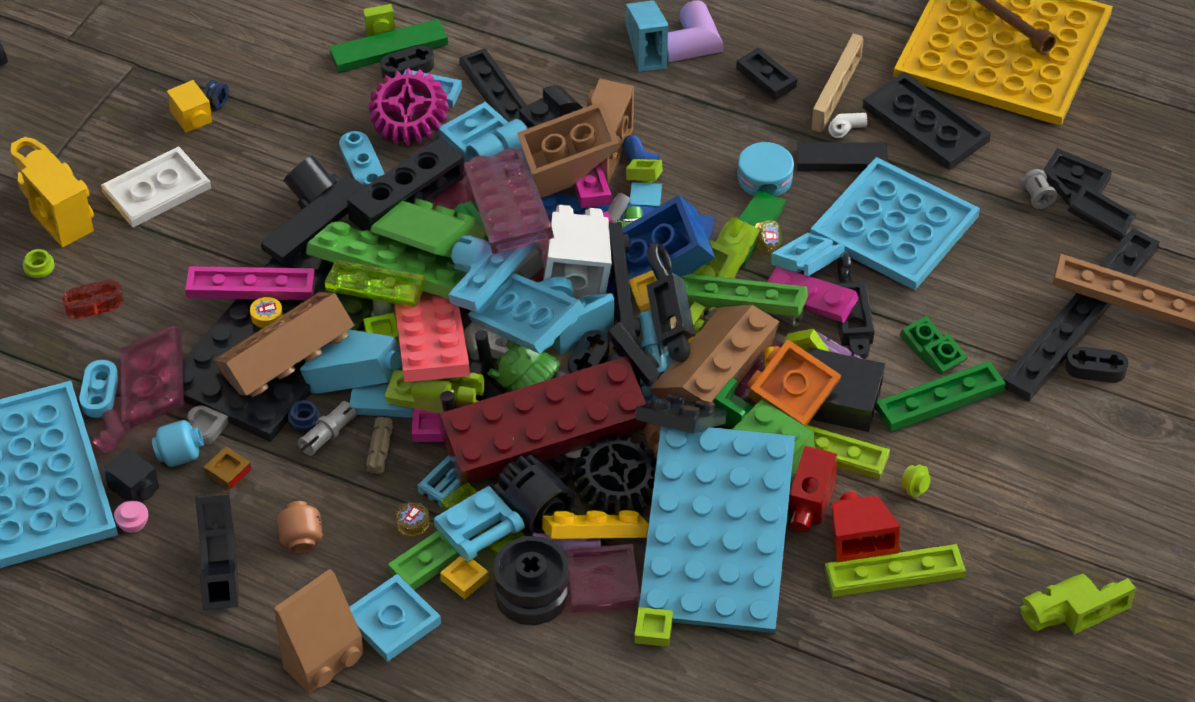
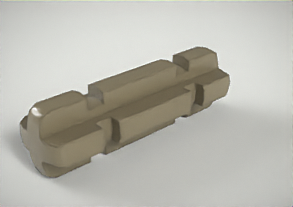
[366,416,393,475]

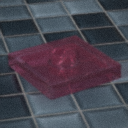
[565,544,641,612]

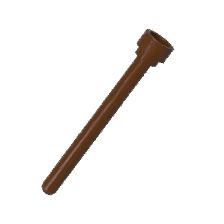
[975,0,1057,55]

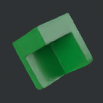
[714,378,753,429]

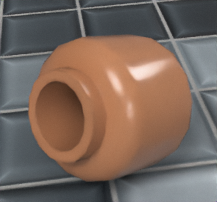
[277,501,323,554]

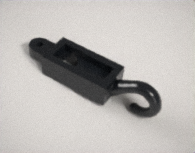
[646,242,696,362]
[835,252,875,359]

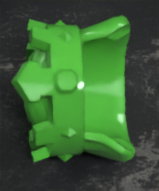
[488,339,560,392]

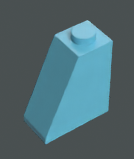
[626,0,668,72]
[300,329,402,394]

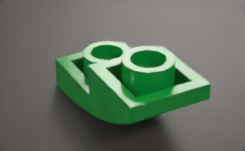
[899,315,968,375]

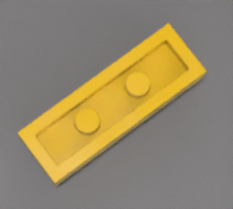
[542,510,649,539]

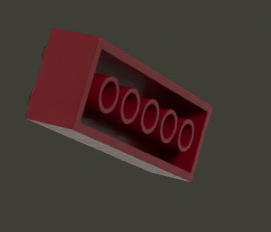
[439,356,648,487]

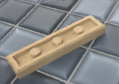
[811,33,863,133]

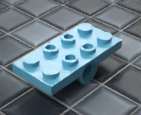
[438,102,537,203]

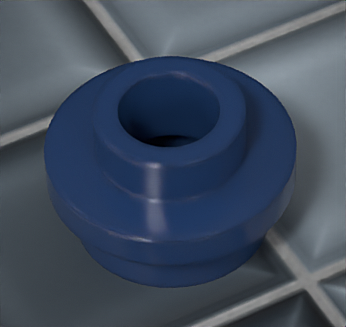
[288,400,321,431]

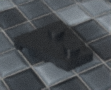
[1043,148,1112,206]

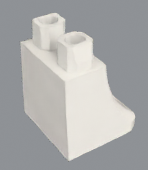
[543,205,612,299]

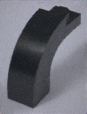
[195,492,239,610]

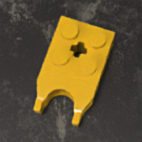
[11,137,94,248]

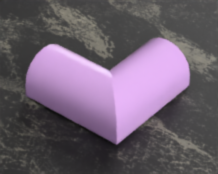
[667,0,724,63]

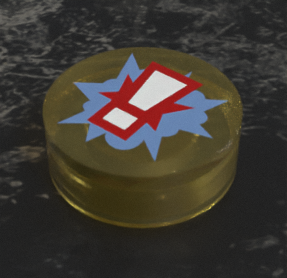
[755,220,782,252]
[395,502,429,536]

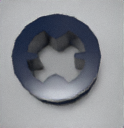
[203,80,229,109]

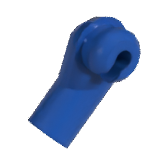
[622,135,660,162]

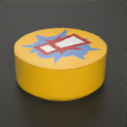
[250,297,283,328]

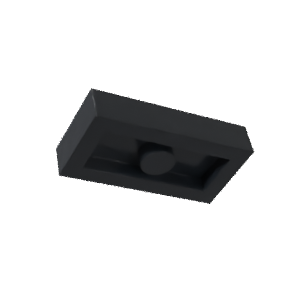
[736,48,797,100]

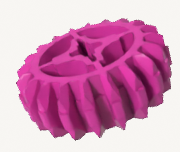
[368,68,449,147]

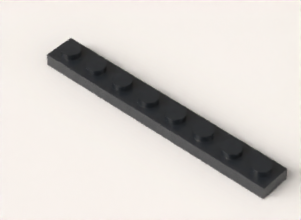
[1003,228,1160,402]

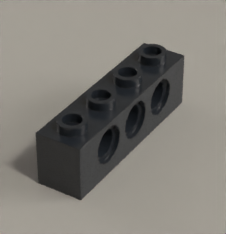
[347,138,465,235]

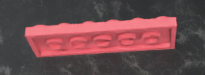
[392,284,470,382]

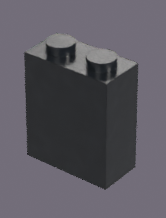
[808,347,885,432]

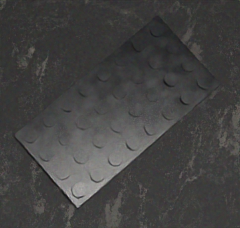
[162,247,399,442]

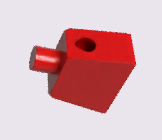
[789,445,837,532]
[832,492,900,562]

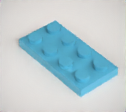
[468,272,586,354]

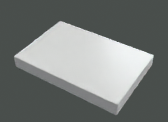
[101,146,211,227]

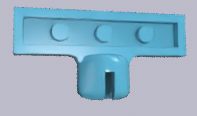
[448,217,547,312]

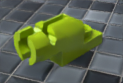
[693,216,760,310]
[384,370,484,413]
[1020,574,1136,634]

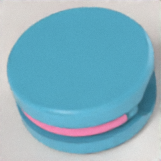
[737,142,794,196]

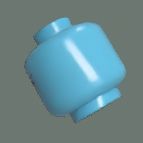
[152,420,204,467]

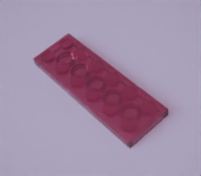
[464,148,554,254]

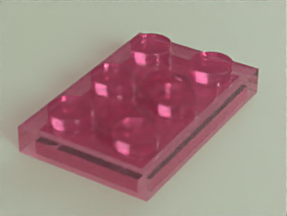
[121,325,184,429]

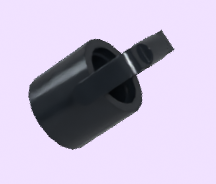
[283,155,340,209]

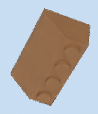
[212,292,355,397]
[650,305,779,403]

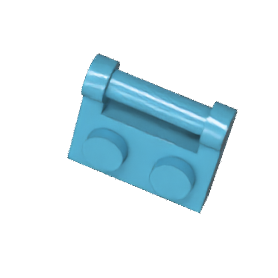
[434,486,524,562]

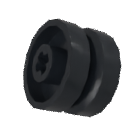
[493,536,569,625]

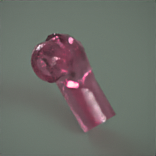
[94,410,125,452]

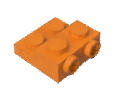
[747,339,841,426]

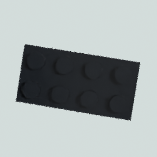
[862,72,991,170]

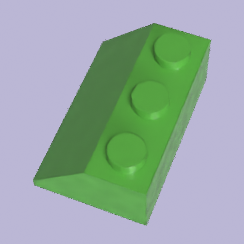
[370,198,487,257]

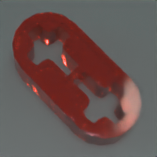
[63,279,123,319]

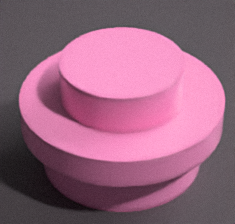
[114,501,148,533]

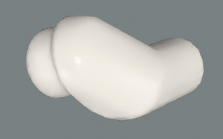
[828,113,867,138]

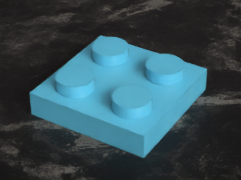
[349,574,441,662]

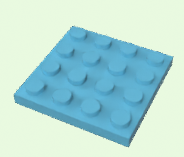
[810,157,980,290]

